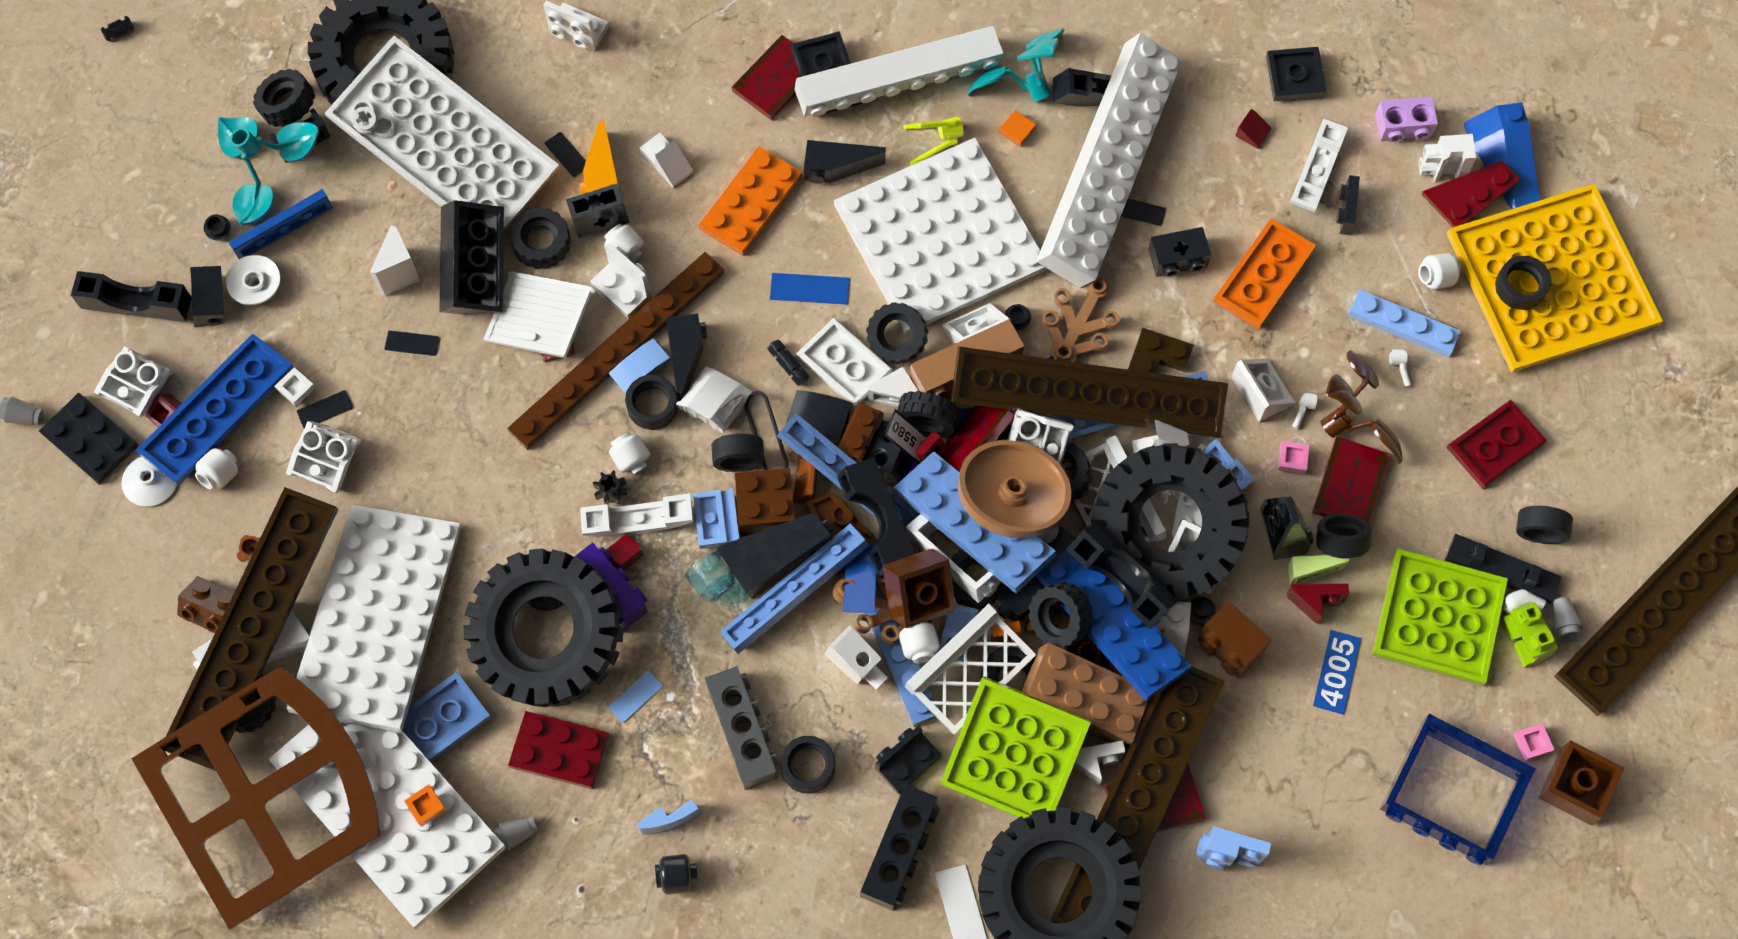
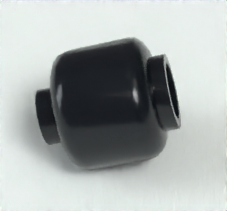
[655,854,698,895]

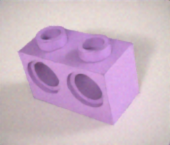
[1375,96,1438,142]

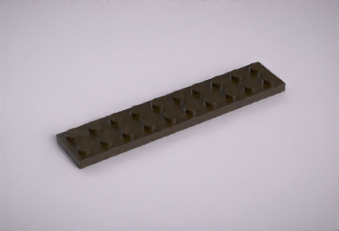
[950,346,1228,438]
[163,487,339,771]
[1554,487,1738,716]
[1051,666,1225,923]

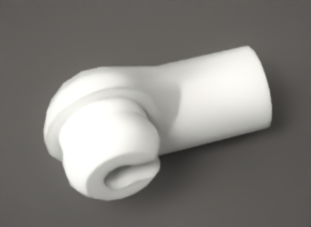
[1502,589,1546,614]

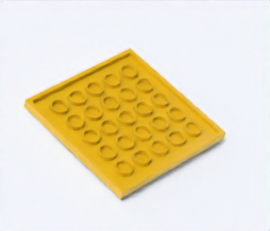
[1446,184,1663,373]

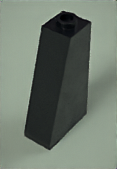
[716,512,834,599]
[994,525,1076,622]

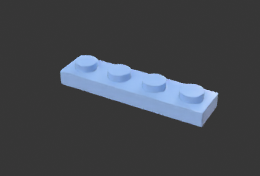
[1348,289,1460,357]

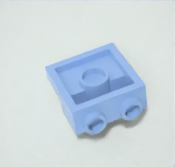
[1195,826,1271,870]

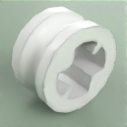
[352,107,377,134]

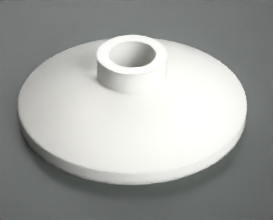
[226,255,281,305]
[122,457,177,507]

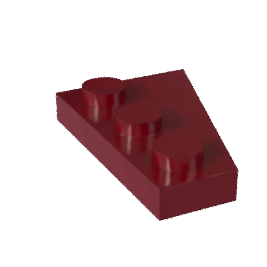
[1422,160,1520,228]

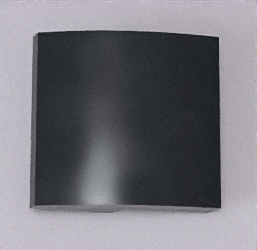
[785,390,853,447]

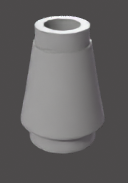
[0,396,44,425]
[1553,597,1583,642]
[491,816,538,851]

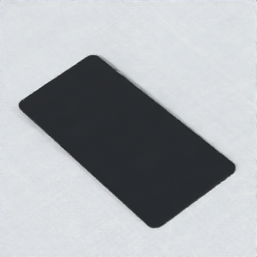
[544,132,586,177]
[1121,198,1166,226]
[384,330,439,356]
[297,390,353,428]

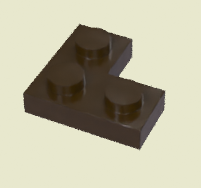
[1128,328,1194,373]

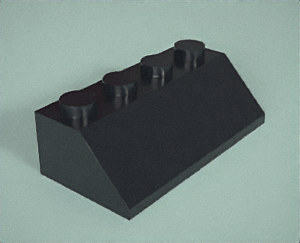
[439,200,504,315]

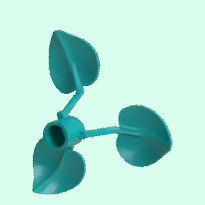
[967,28,1065,102]
[218,117,319,225]

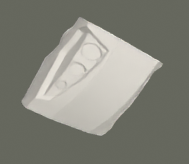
[94,346,174,417]
[676,366,752,434]
[1008,408,1073,465]
[286,421,361,493]

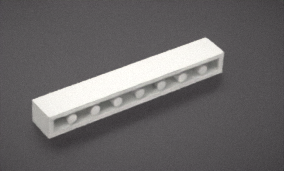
[795,26,1003,117]

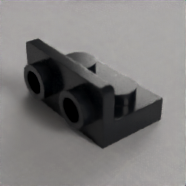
[875,726,942,794]

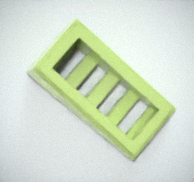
[1288,555,1349,585]

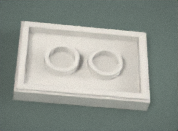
[796,318,893,409]

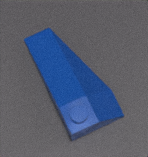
[1464,102,1540,209]

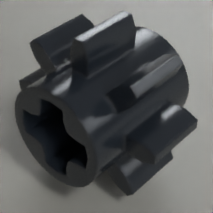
[593,470,628,505]

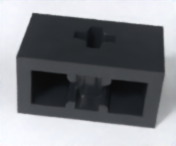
[566,183,629,238]
[1148,227,1211,277]

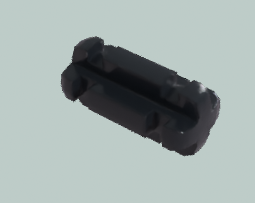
[101,16,134,41]

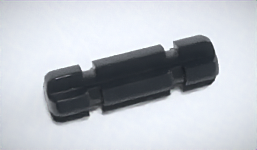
[767,339,810,386]

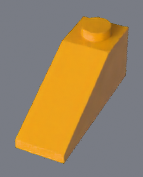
[580,120,619,194]

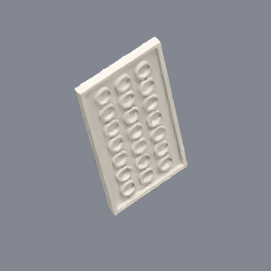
[325,36,559,232]
[287,505,461,733]
[268,722,507,930]

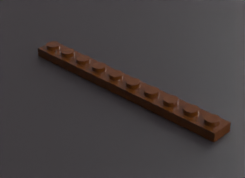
[507,252,724,450]

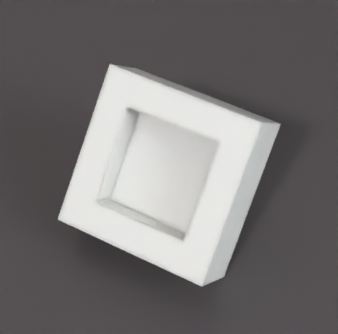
[275,368,315,407]

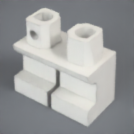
[1419,134,1476,182]

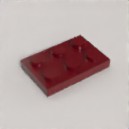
[508,711,609,789]

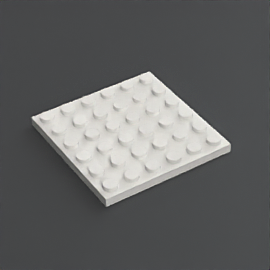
[834,138,1048,335]

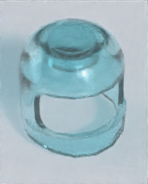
[685,551,735,603]

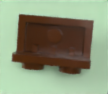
[177,576,234,633]

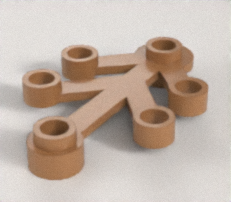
[1042,278,1120,362]
[833,573,938,645]

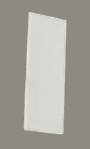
[935,864,987,939]

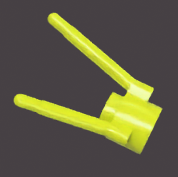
[903,116,964,166]

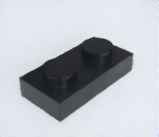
[1336,175,1360,235]

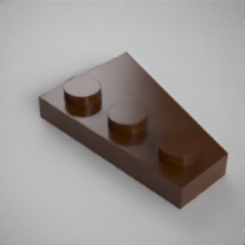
[806,491,878,577]

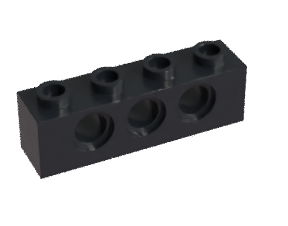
[860,784,940,911]

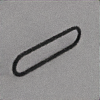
[745,391,789,470]

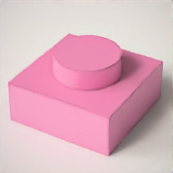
[1277,441,1309,474]
[1513,723,1554,761]

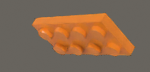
[699,146,802,256]
[1213,218,1316,330]

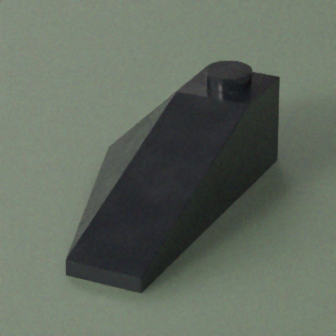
[1260,496,1313,560]

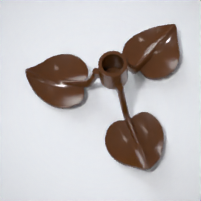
[1320,350,1402,464]

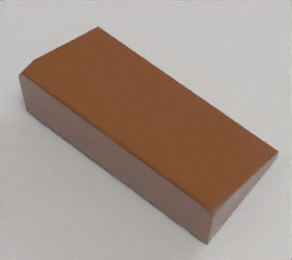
[793,454,818,503]

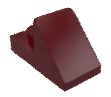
[1287,583,1349,624]

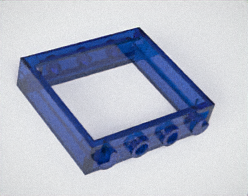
[1380,713,1536,865]

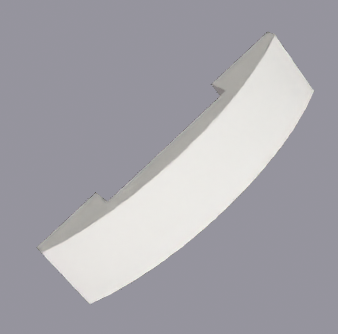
[1290,119,1348,212]
[580,494,693,537]

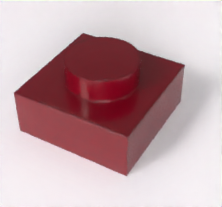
[915,431,949,462]

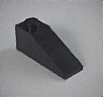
[1053,68,1112,106]
[804,140,886,184]
[666,313,707,402]

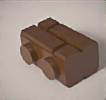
[838,403,884,463]

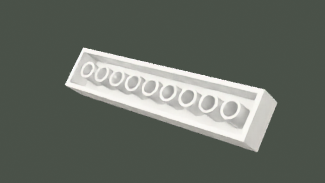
[1036,33,1183,288]

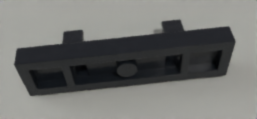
[1444,533,1562,604]

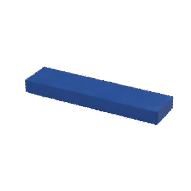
[228,189,333,259]

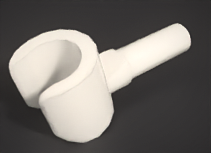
[1389,349,1411,387]
[1292,393,1317,429]

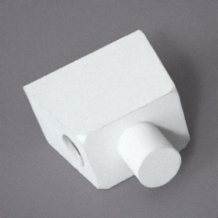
[824,625,888,689]

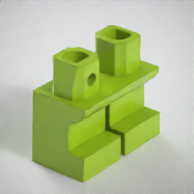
[1500,602,1558,668]

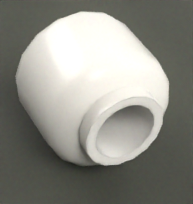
[604,224,644,263]
[1419,253,1461,290]
[609,432,650,475]
[195,448,238,489]
[899,622,940,664]

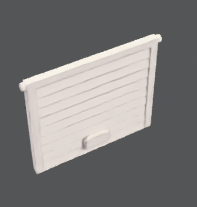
[484,271,595,358]

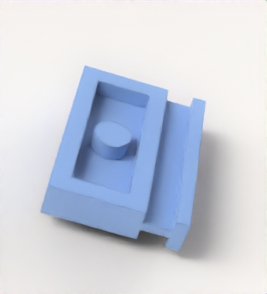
[693,488,739,549]

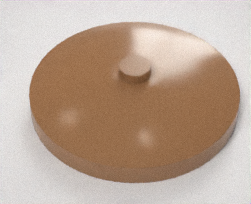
[957,440,1071,538]

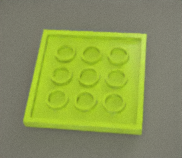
[1372,548,1508,686]
[940,676,1091,818]

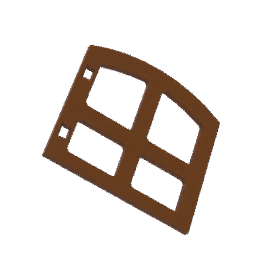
[131,667,380,930]

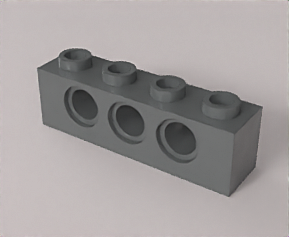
[705,666,780,790]

